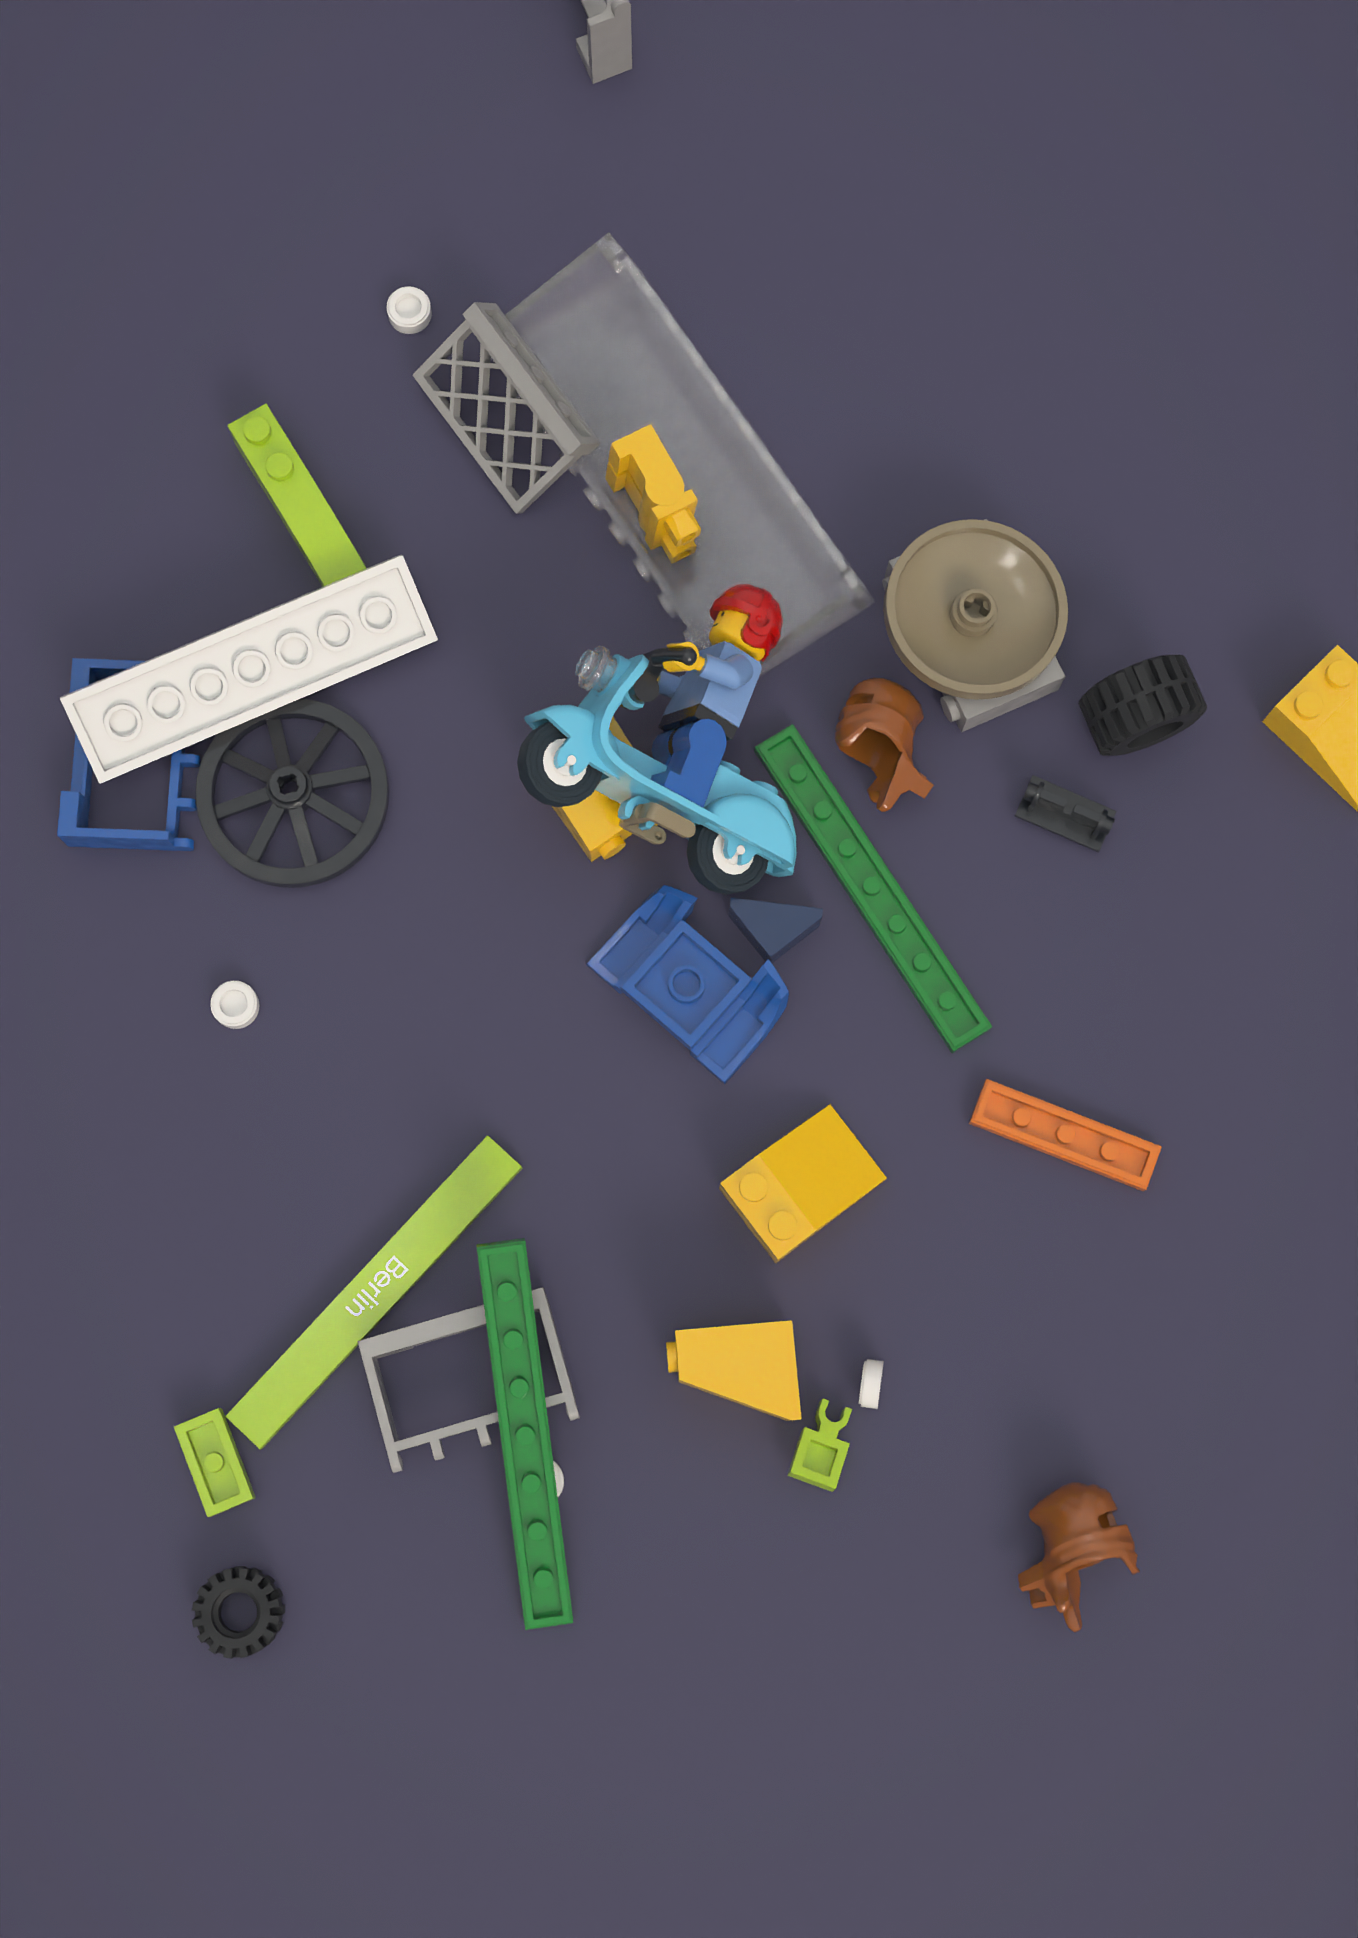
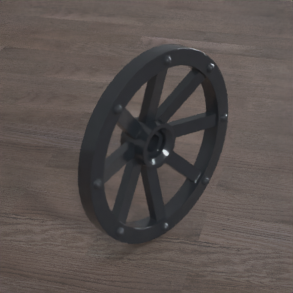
[196,699,389,888]

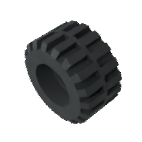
[1078,655,1207,756]

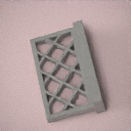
[412,302,601,514]

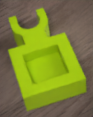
[787,1399,852,1492]

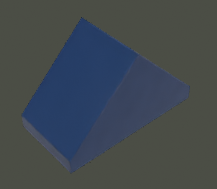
[729,898,823,963]

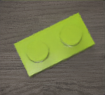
[174,1408,256,1517]

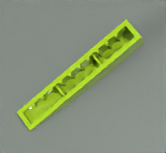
[227,404,367,587]

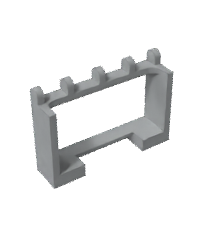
[576,0,632,84]
[358,1287,580,1473]

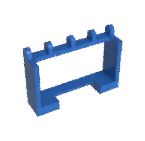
[57,658,201,851]

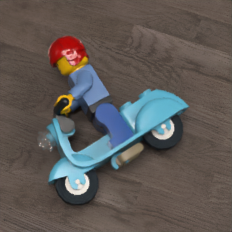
[517,584,797,895]

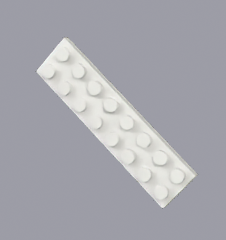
[60,554,438,784]

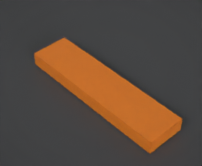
[969,1079,1162,1191]

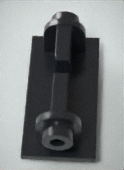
[1015,775,1117,853]

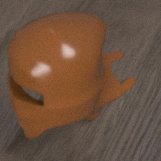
[835,678,934,812]
[1018,1482,1140,1633]

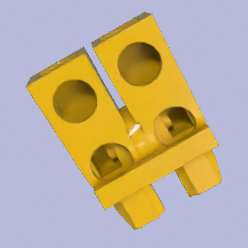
[605,424,701,563]

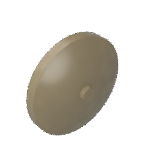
[883,519,1068,700]

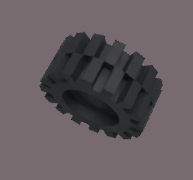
[192,1566,285,1659]

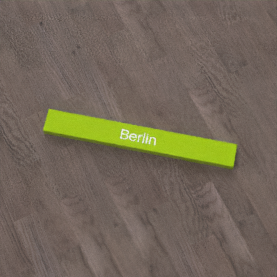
[225,1135,523,1449]

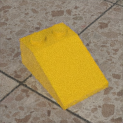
[1262,645,1358,812]
[719,1104,887,1264]

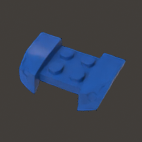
[586,885,789,1084]

